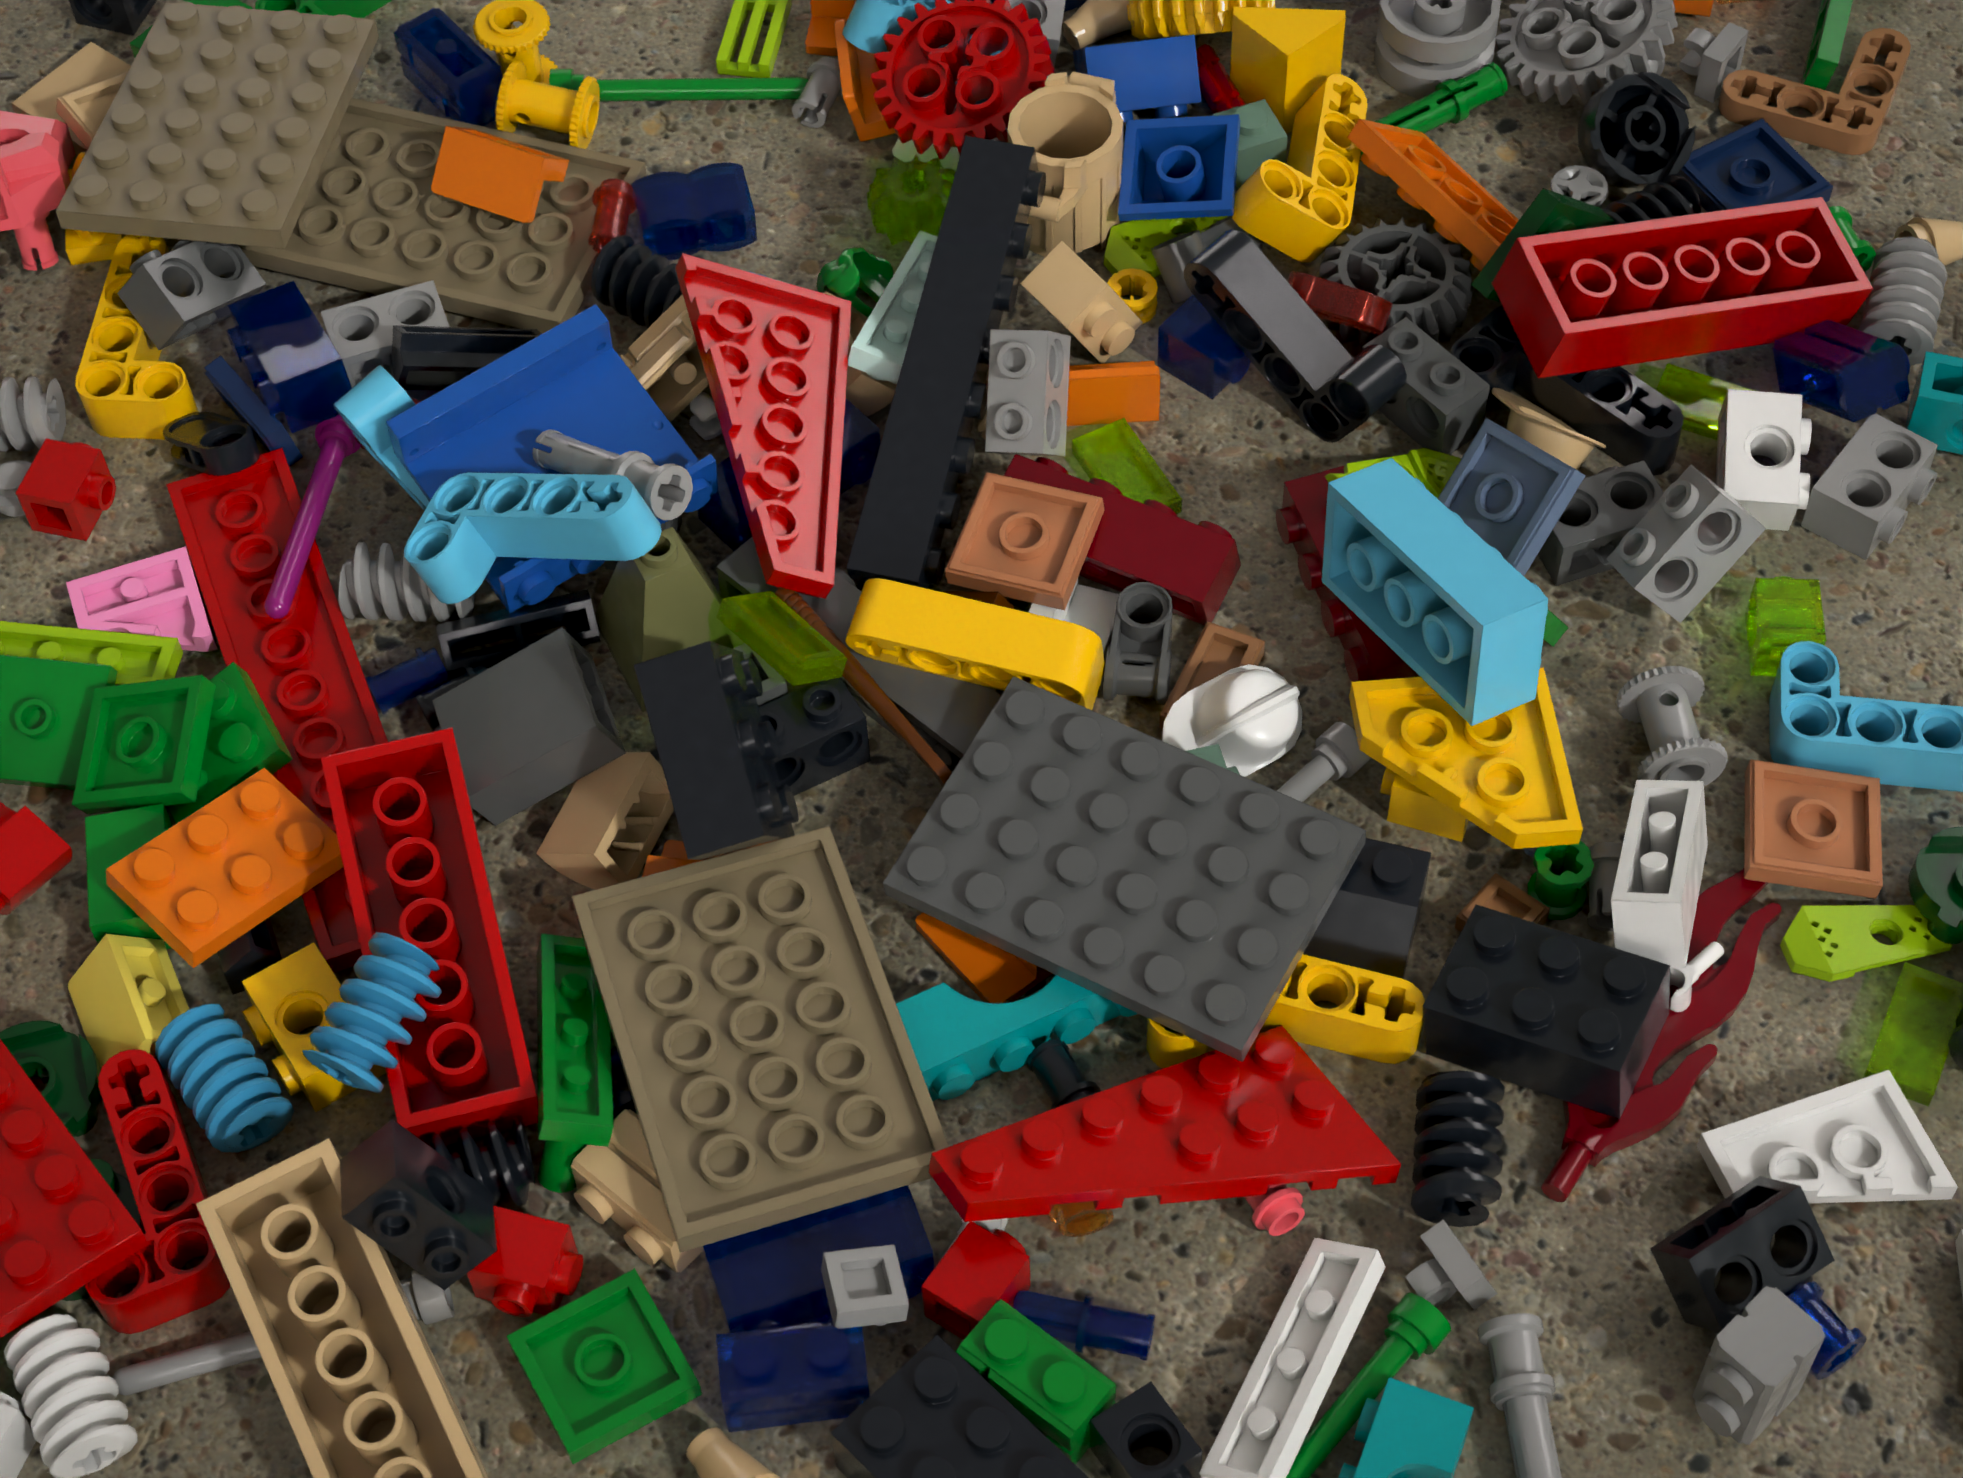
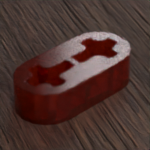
[1287,271,1393,334]

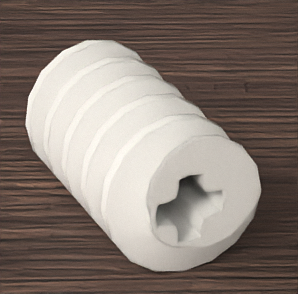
[4,1314,137,1478]

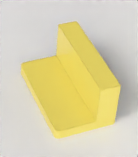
[68,934,190,1067]

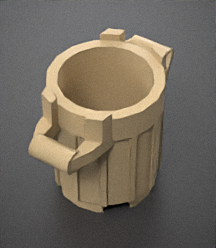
[1007,72,1123,257]

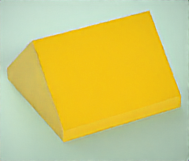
[1230,7,1346,134]

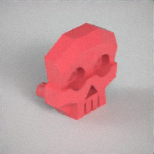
[0,111,76,271]

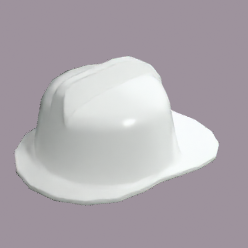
[1162,664,1302,777]

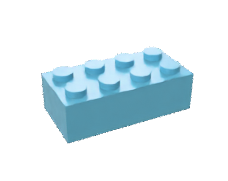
[1322,458,1549,726]

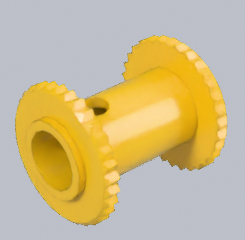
[473,0,558,102]
[495,60,600,149]

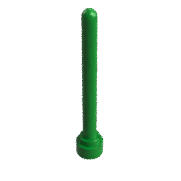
[549,69,809,102]
[1286,1293,1451,1478]

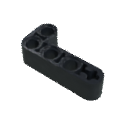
[1184,229,1407,443]
[1451,305,1684,476]

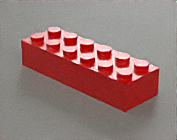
[1492,197,1873,379]
[320,728,538,1146]

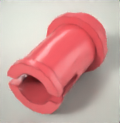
[1244,1184,1305,1236]

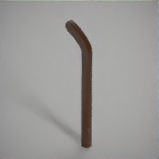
[772,588,952,787]

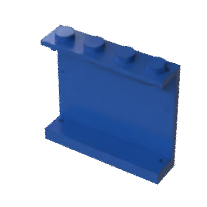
[386,304,719,613]

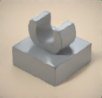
[1679,22,1749,103]
[1406,1220,1497,1310]
[821,1244,909,1331]

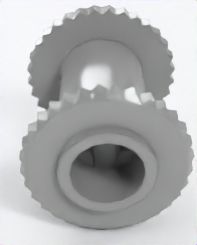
[1615,666,1728,786]

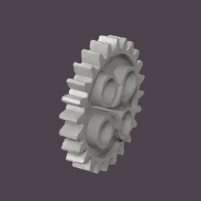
[1496,0,1678,105]

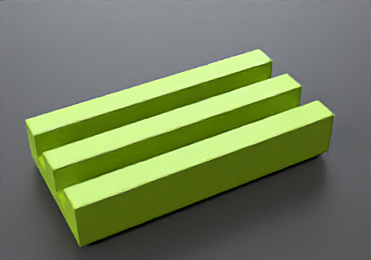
[716,0,792,78]

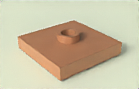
[945,472,1105,610]
[1744,759,1883,899]

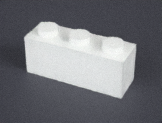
[1611,780,1708,968]

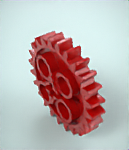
[871,0,1054,160]

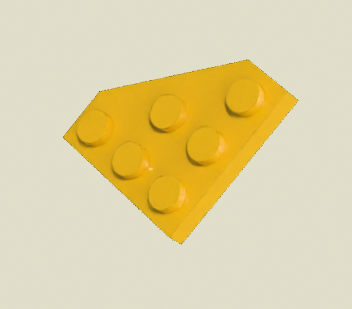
[1349,667,1583,849]

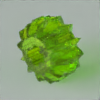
[867,153,955,245]

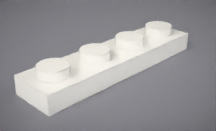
[1199,1238,1386,1478]

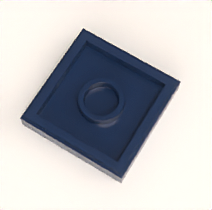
[1677,118,1833,212]

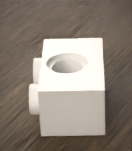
[1716,389,1812,531]

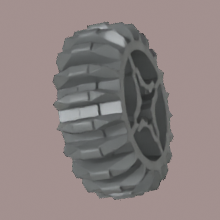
[1315,217,1473,350]

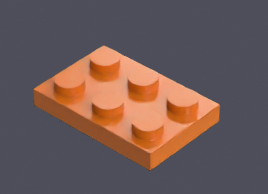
[106,768,343,968]

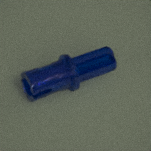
[1012,1290,1156,1361]

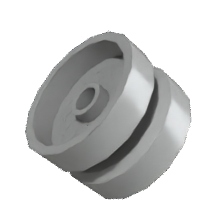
[1374,0,1501,99]

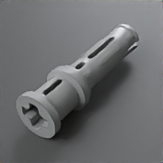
[532,429,693,520]
[1477,1313,1562,1478]

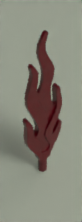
[1541,868,1781,1203]

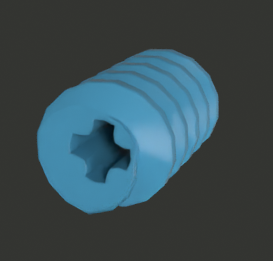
[302,932,442,1093]
[155,1004,294,1153]

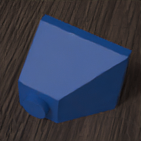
[1118,114,1240,221]

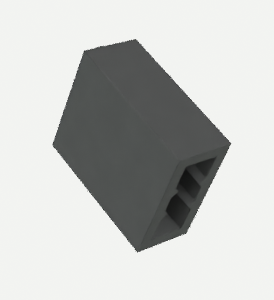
[432,627,626,826]

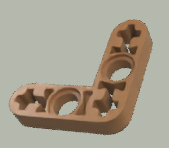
[1718,28,1911,155]

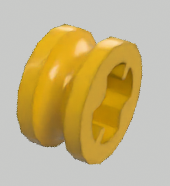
[1107,268,1158,325]

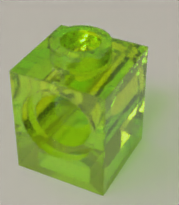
[1745,576,1826,676]

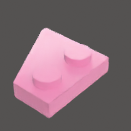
[66,546,217,652]

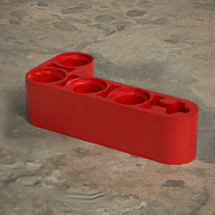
[85,1049,230,1334]

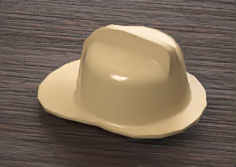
[1491,388,1606,470]

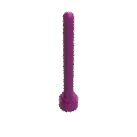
[264,405,361,619]

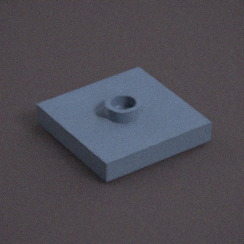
[1437,418,1586,576]

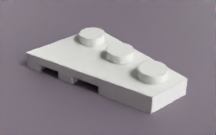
[1697,1070,1958,1203]

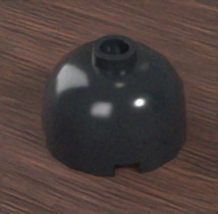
[1578,72,1695,188]

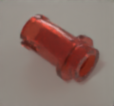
[588,178,638,253]

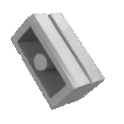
[1692,1286,1826,1445]

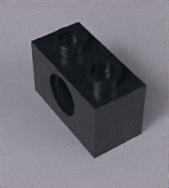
[340,1119,497,1290]

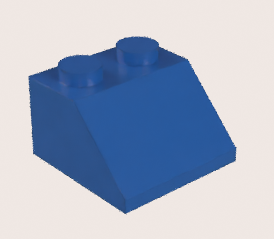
[1073,34,1201,123]

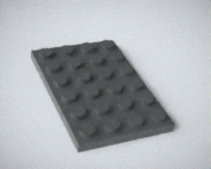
[883,676,1366,1062]

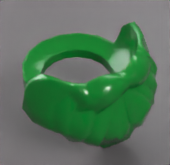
[816,247,894,318]

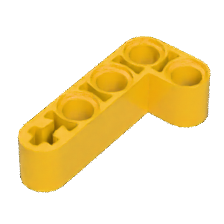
[1232,74,1368,262]
[75,235,199,440]
[845,578,1105,710]
[1146,954,1425,1068]

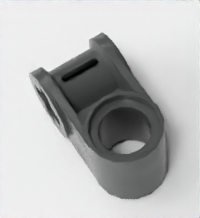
[1103,582,1173,705]

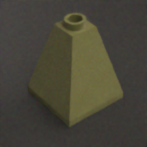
[595,527,746,712]

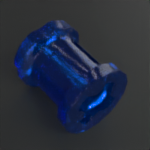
[1788,1281,1867,1380]

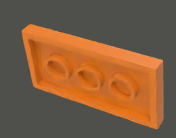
[1347,119,1519,271]

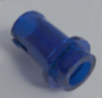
[365,647,450,714]

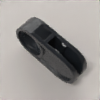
[163,411,260,476]

